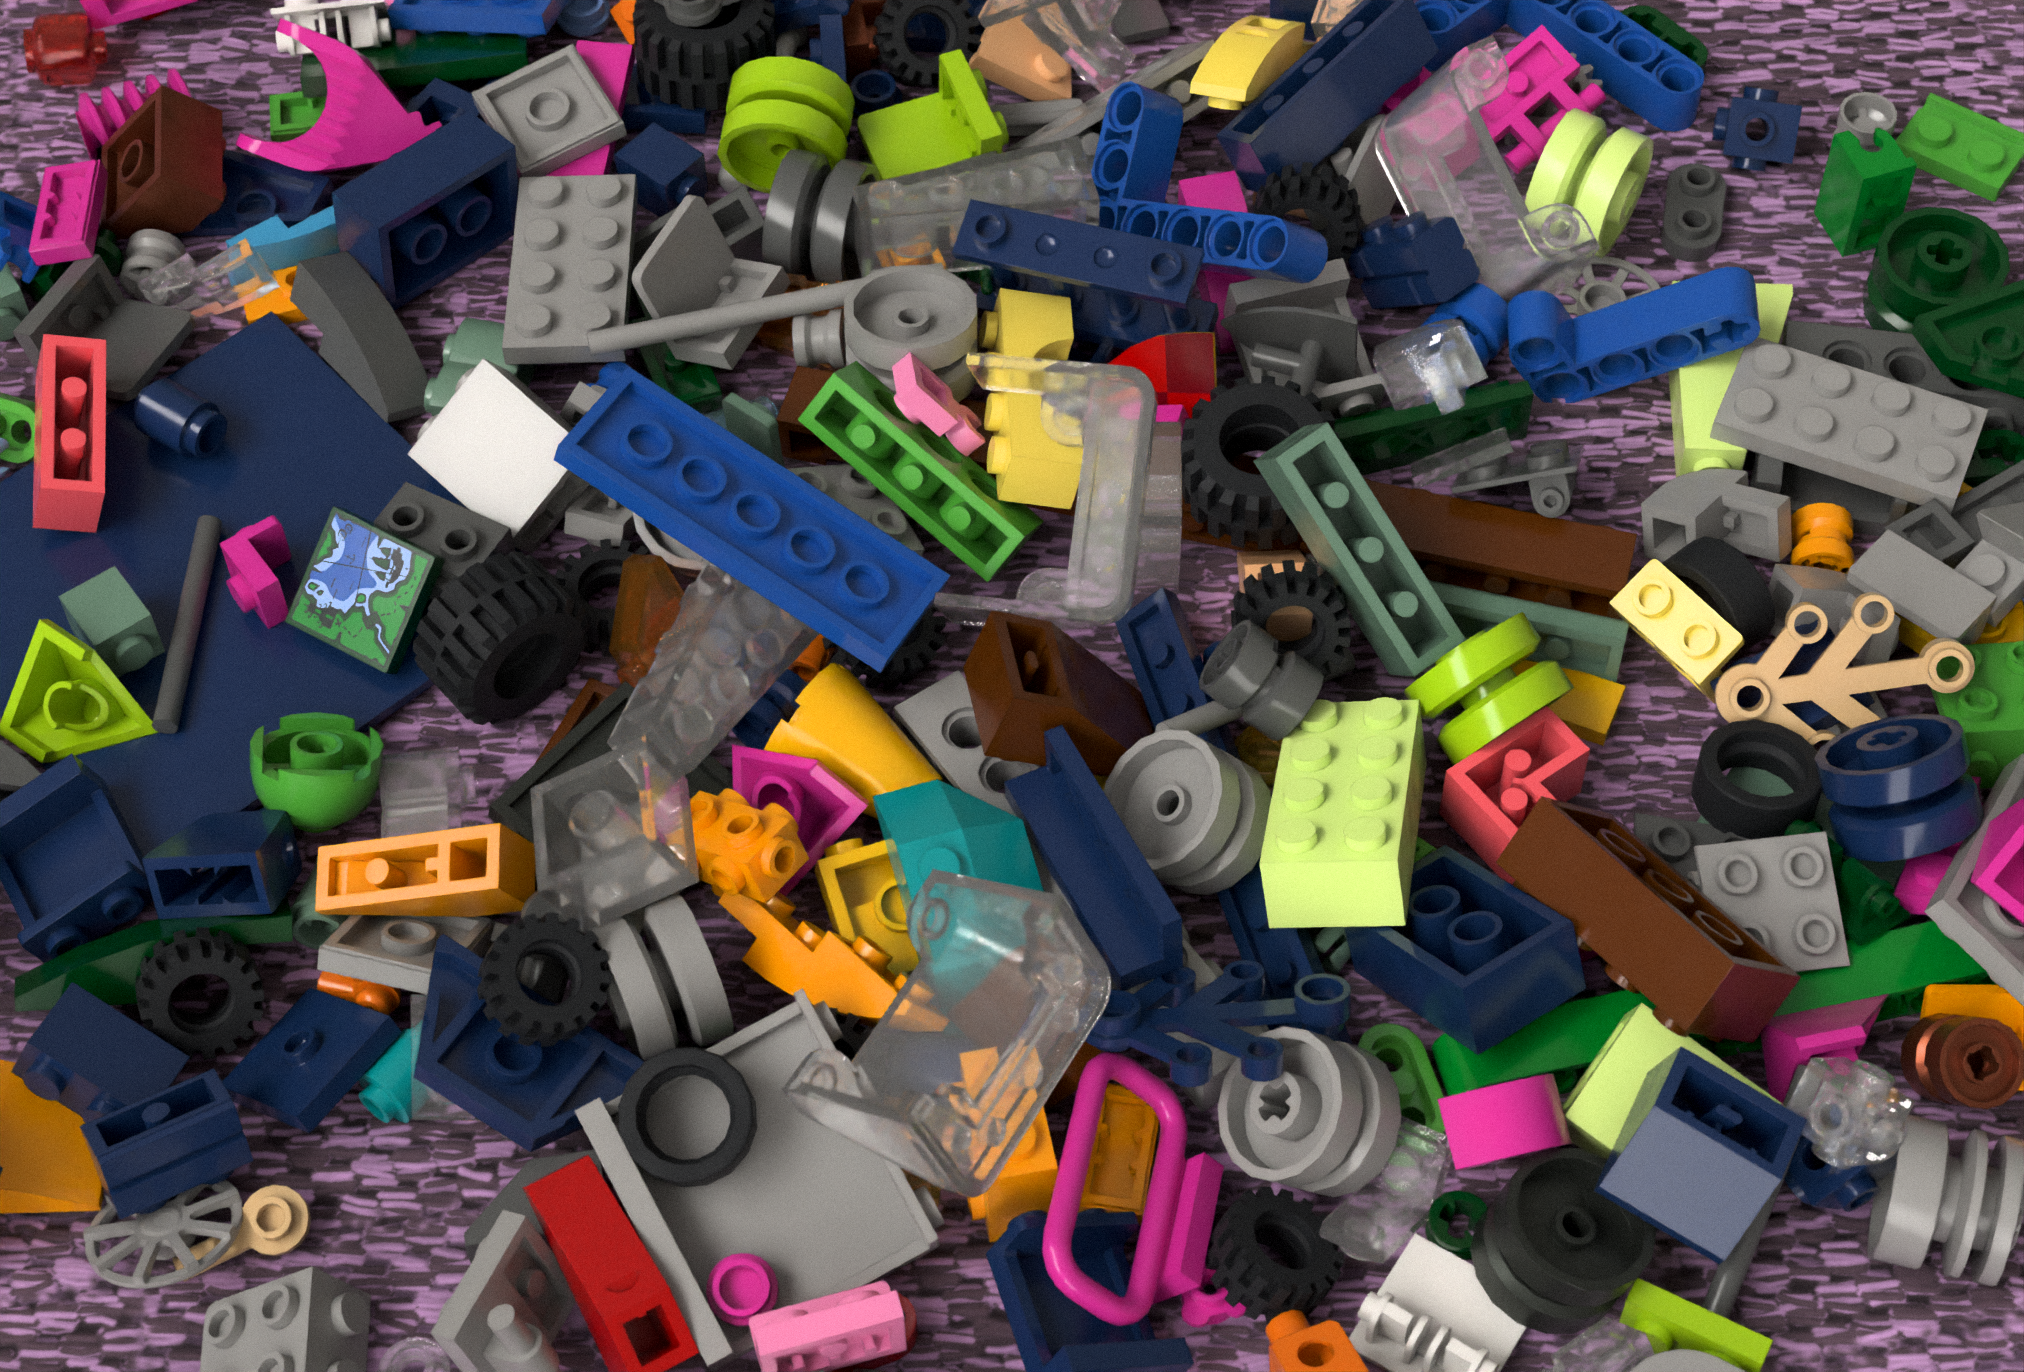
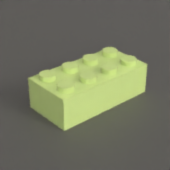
[1259,697,1427,928]

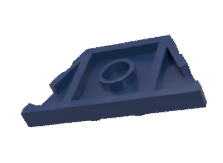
[413,933,644,1153]

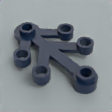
[1078,960,1351,1087]

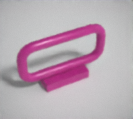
[1042,1052,1224,1326]

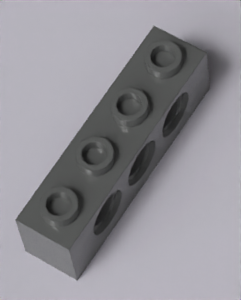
[1781,320,2024,435]

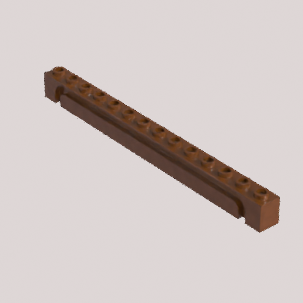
[776,366,1637,619]

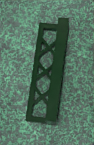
[1334,380,1534,476]

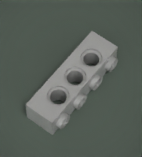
[1005,39,1215,201]

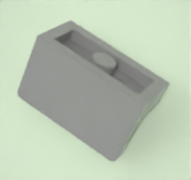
[1846,529,1997,645]

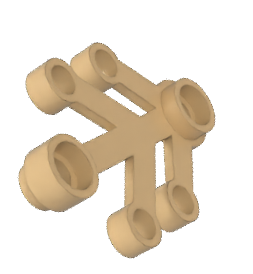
[1715,592,1975,747]

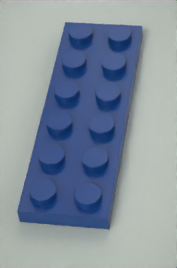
[554,366,951,673]

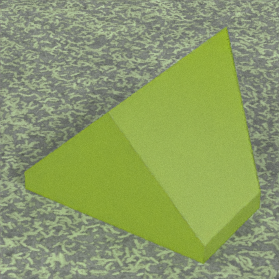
[0,619,159,763]

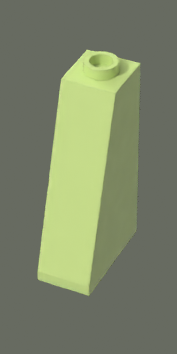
[1668,281,1793,477]

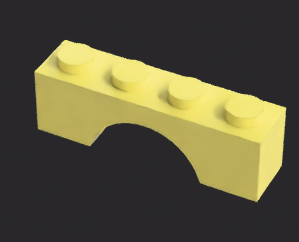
[979,288,1085,509]

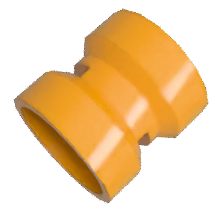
[1790,503,1855,574]

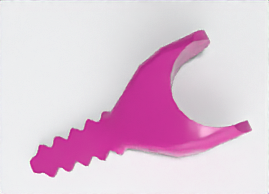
[235,18,443,173]

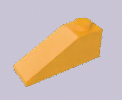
[315,823,536,917]

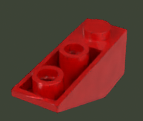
[523,1155,700,1372]

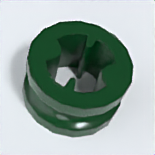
[1425,1190,1488,1260]

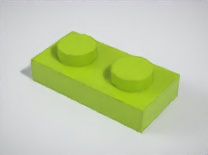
[1617,1278,1773,1372]

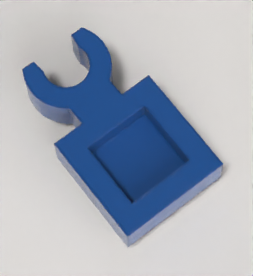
[0,191,41,284]

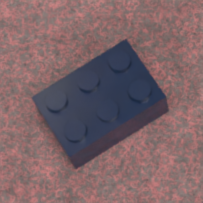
[332,111,518,311]
[1344,844,1586,1055]

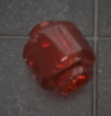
[23,12,108,86]

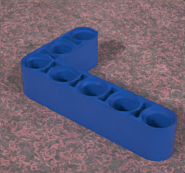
[1415,0,1705,132]
[1080,81,1328,284]

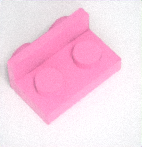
[749,1281,907,1372]

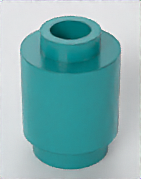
[358,1021,437,1123]

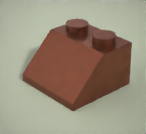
[100,85,226,240]

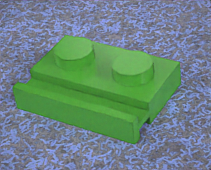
[1896,93,2024,203]

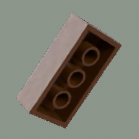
[1496,796,1801,1043]

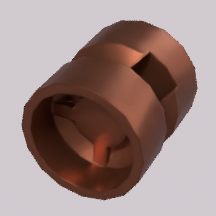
[1900,1013,2024,1109]

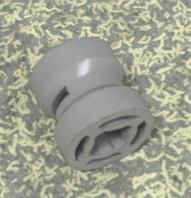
[1830,92,1897,152]

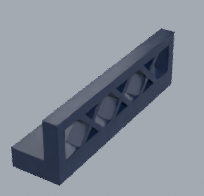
[1004,725,1183,991]

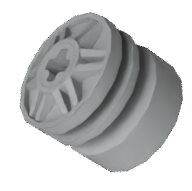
[1867,1112,2024,1287]

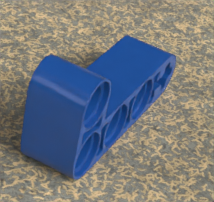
[1507,267,1761,403]

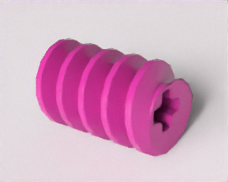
[75,68,192,161]

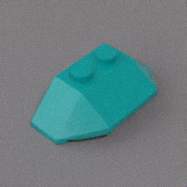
[873,779,1057,1039]

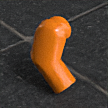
[317,971,402,1015]

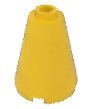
[764,662,944,820]

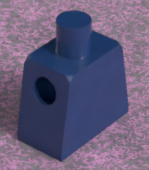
[142,808,302,919]

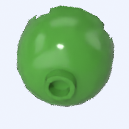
[250,712,384,833]

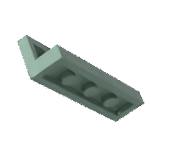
[1428,580,1629,682]

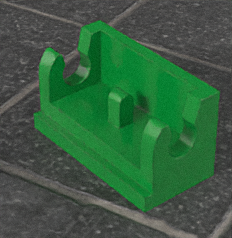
[1814,128,1917,257]

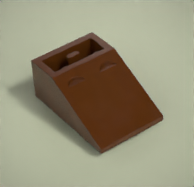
[963,610,1154,777]

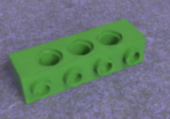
[797,361,1044,582]

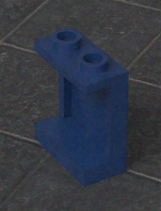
[0,753,153,963]
[986,1208,1194,1372]

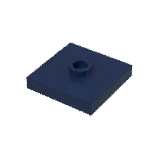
[222,987,401,1133]

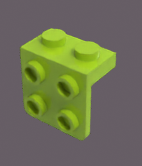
[857,49,1009,196]

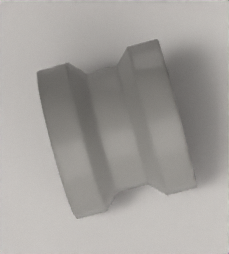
[119,229,186,301]
[792,309,846,369]

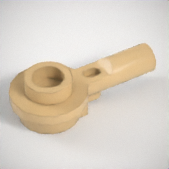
[172,1185,311,1282]

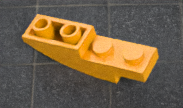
[718,891,950,1034]

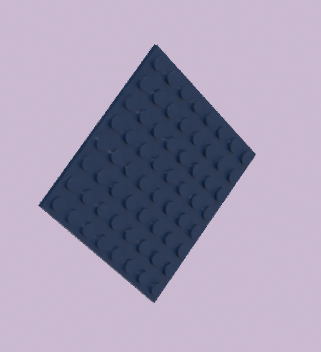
[0,311,526,856]

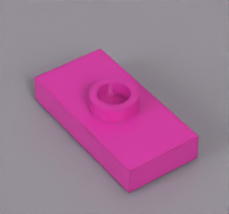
[28,159,108,266]

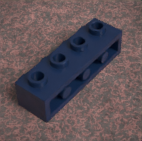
[1216,0,1439,192]

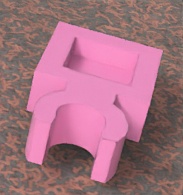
[892,352,986,457]

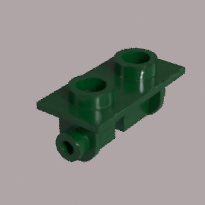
[1784,819,1910,946]

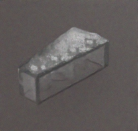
[853,136,1100,278]
[606,558,820,793]

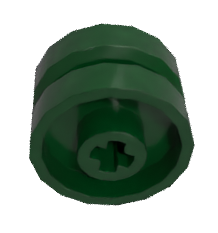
[1863,207,2010,334]

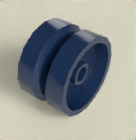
[1814,714,1984,862]

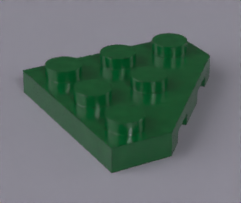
[1911,279,2024,399]

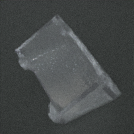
[1375,35,1600,304]
[782,869,1111,1197]

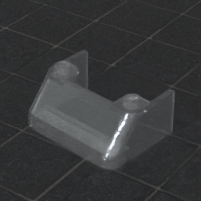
[934,352,1158,631]

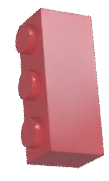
[33,334,106,533]

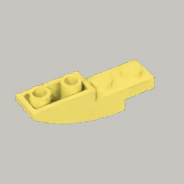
[1190,15,1315,110]

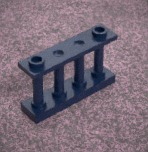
[952,199,1219,350]

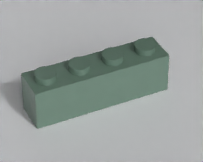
[1253,422,1466,677]

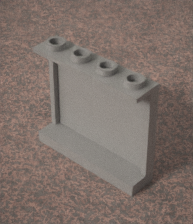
[575,988,945,1372]

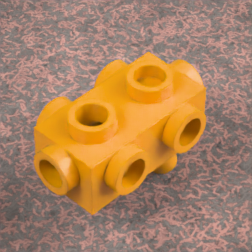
[656,788,809,903]

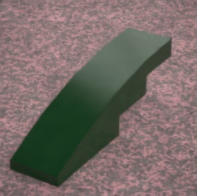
[14,897,293,1012]

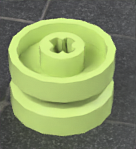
[1523,108,1654,258]

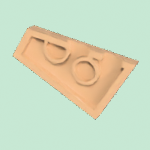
[968,0,1072,101]

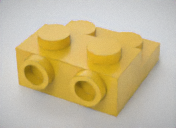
[814,838,922,976]

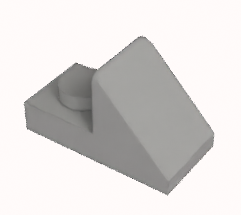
[1954,502,2024,627]

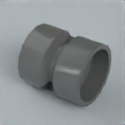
[1198,620,1324,741]

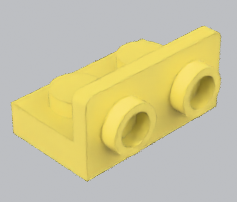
[1609,559,1745,703]

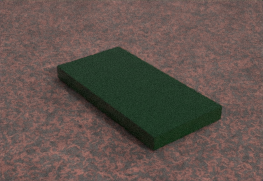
[300,28,529,98]

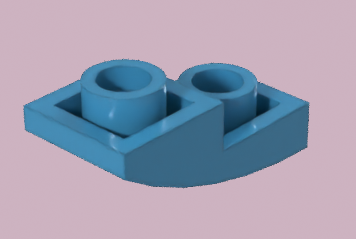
[226,205,340,280]

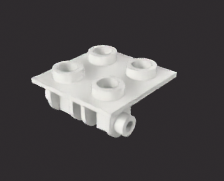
[270,0,392,57]
[1349,1233,1527,1372]

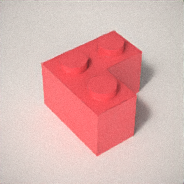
[1439,705,1590,885]

